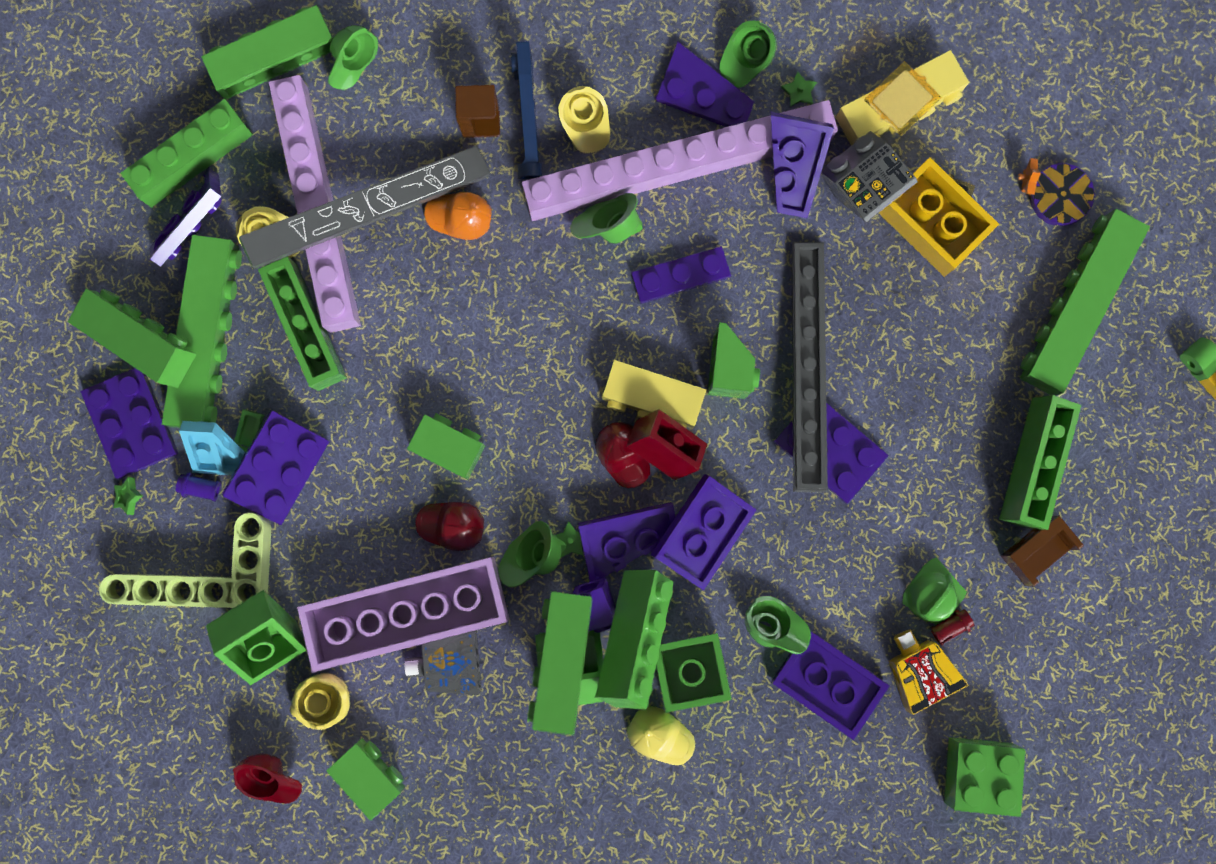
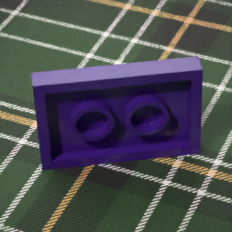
[80,368,179,479]
[774,403,889,504]
[222,410,330,525]
[651,474,756,591]
[771,631,890,740]

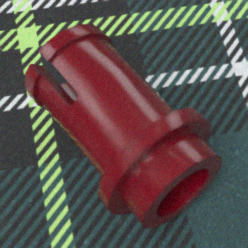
[930,609,975,646]

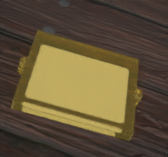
[864,61,942,137]

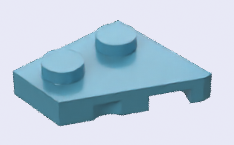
[179,421,245,475]

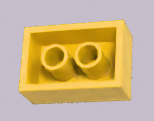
[879,157,999,277]

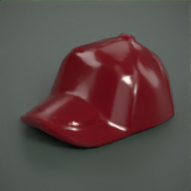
[595,422,650,488]
[415,502,485,551]
[233,753,303,804]

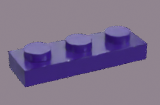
[631,246,731,304]

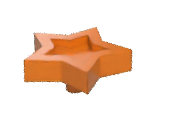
[1018,158,1041,195]

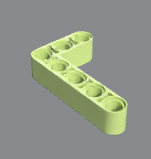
[99,513,271,608]

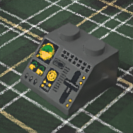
[821,131,918,222]

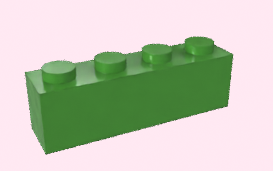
[201,5,333,99]
[120,99,253,208]
[258,256,347,391]
[68,288,197,388]
[999,395,1082,530]
[595,570,674,709]
[527,592,593,735]

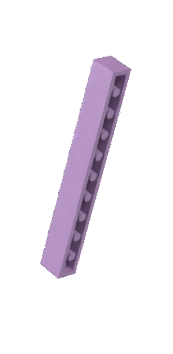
[522,100,838,221]

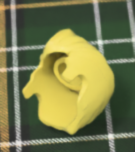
[290,673,350,730]

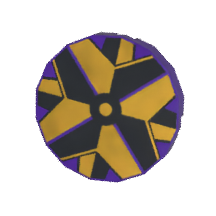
[1030,163,1095,226]

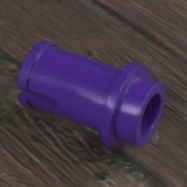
[176,472,221,502]

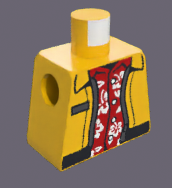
[889,629,968,715]

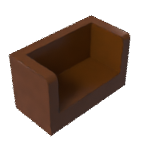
[455,85,500,138]
[1000,515,1084,587]

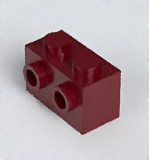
[626,409,707,480]

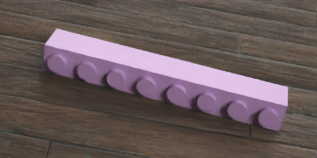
[269,75,361,333]

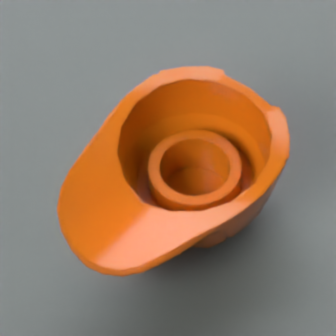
[424,192,492,240]

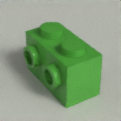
[407,413,485,480]
[326,738,406,821]

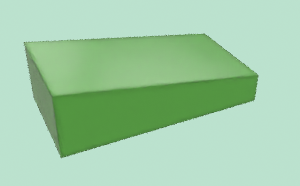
[234,409,264,452]

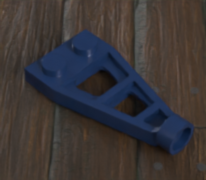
[511,41,543,179]

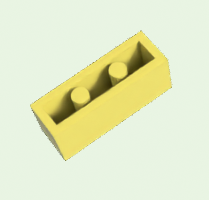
[602,360,707,429]

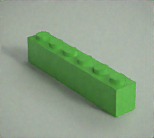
[1020,209,1150,396]
[162,235,242,428]

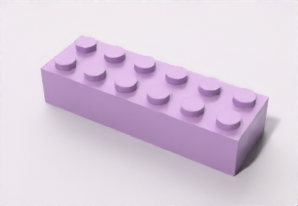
[297,557,510,672]

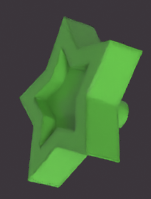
[781,72,817,107]
[113,477,143,515]
[555,522,583,557]

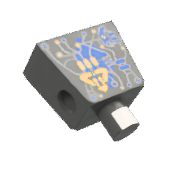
[405,630,482,695]

